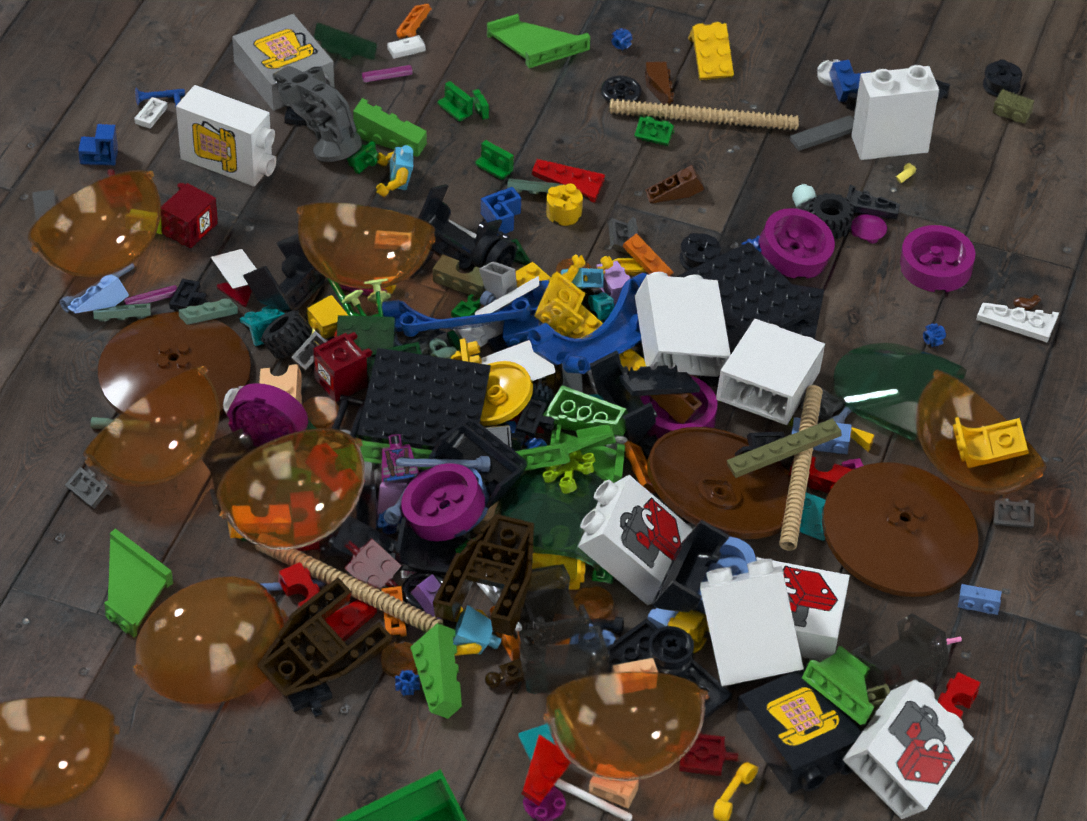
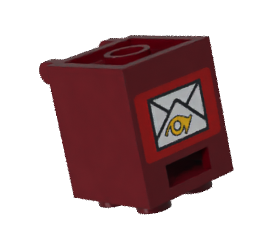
[160,183,218,249]
[313,332,373,403]

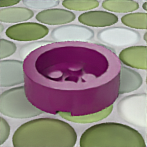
[758,208,835,279]
[900,225,975,292]
[641,376,718,439]
[227,383,308,452]
[401,463,485,541]

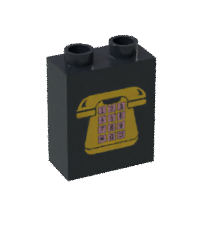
[736,666,862,794]

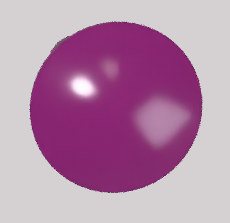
[851,214,887,244]
[523,786,566,821]

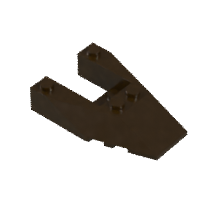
[433,514,534,636]
[257,577,392,697]

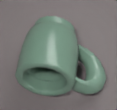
[430,338,457,359]

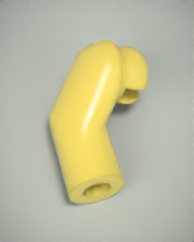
[896,163,916,183]

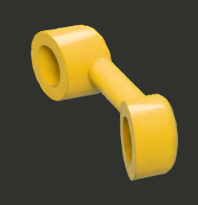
[713,762,758,821]

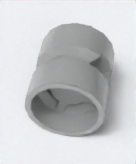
[360,461,382,488]

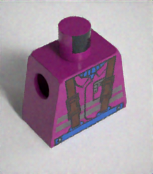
[381,434,419,482]

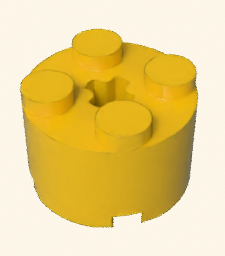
[546,184,583,226]
[667,610,710,653]

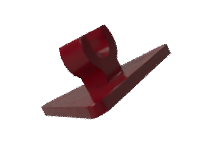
[217,282,252,307]

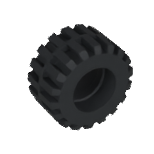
[808,193,854,239]
[261,310,312,359]

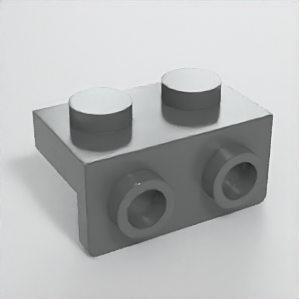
[608,217,638,255]

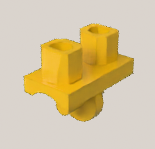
[451,338,482,364]

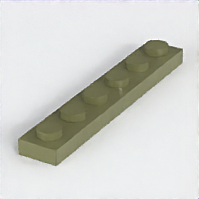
[727,418,842,478]

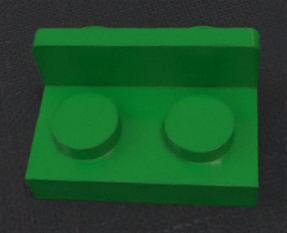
[438,81,473,122]
[634,117,675,146]
[475,140,514,180]

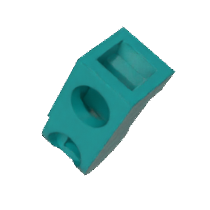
[588,292,614,320]

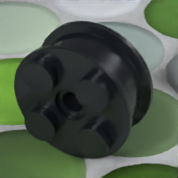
[983,59,1022,97]
[679,233,721,271]

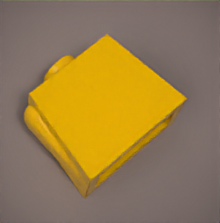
[307,295,348,339]

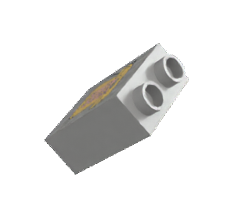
[232,14,334,111]

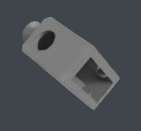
[479,262,517,299]
[291,331,327,371]

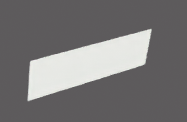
[475,276,540,315]

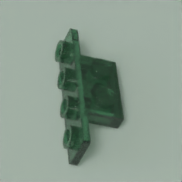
[314,23,378,60]

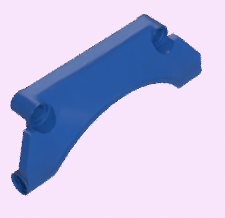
[528,273,647,374]
[382,280,549,337]

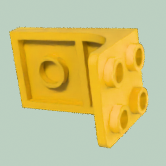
[688,22,734,80]
[534,271,585,336]
[953,417,1029,468]
[528,537,585,590]

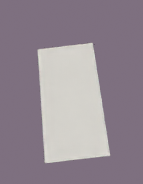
[211,249,256,288]

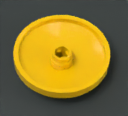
[480,361,533,426]

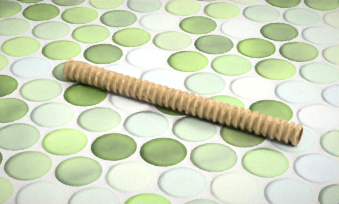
[609,99,799,131]
[779,385,823,551]
[255,534,443,633]

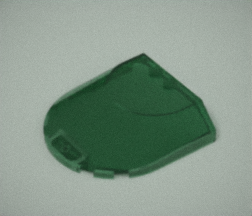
[833,343,967,441]
[494,464,604,571]

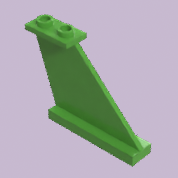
[487,14,590,68]
[515,424,616,471]
[550,424,625,483]
[104,529,173,637]
[802,646,874,725]

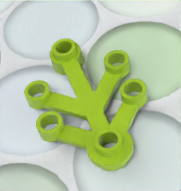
[543,450,596,494]

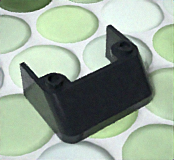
[414,184,502,269]
[243,233,325,312]
[590,350,658,444]
[428,418,527,509]
[652,519,730,613]

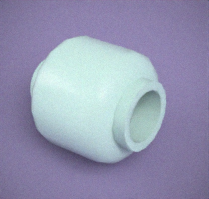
[792,184,817,212]

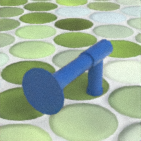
[135,87,185,107]

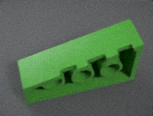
[353,98,427,157]
[543,385,628,436]
[410,623,462,718]

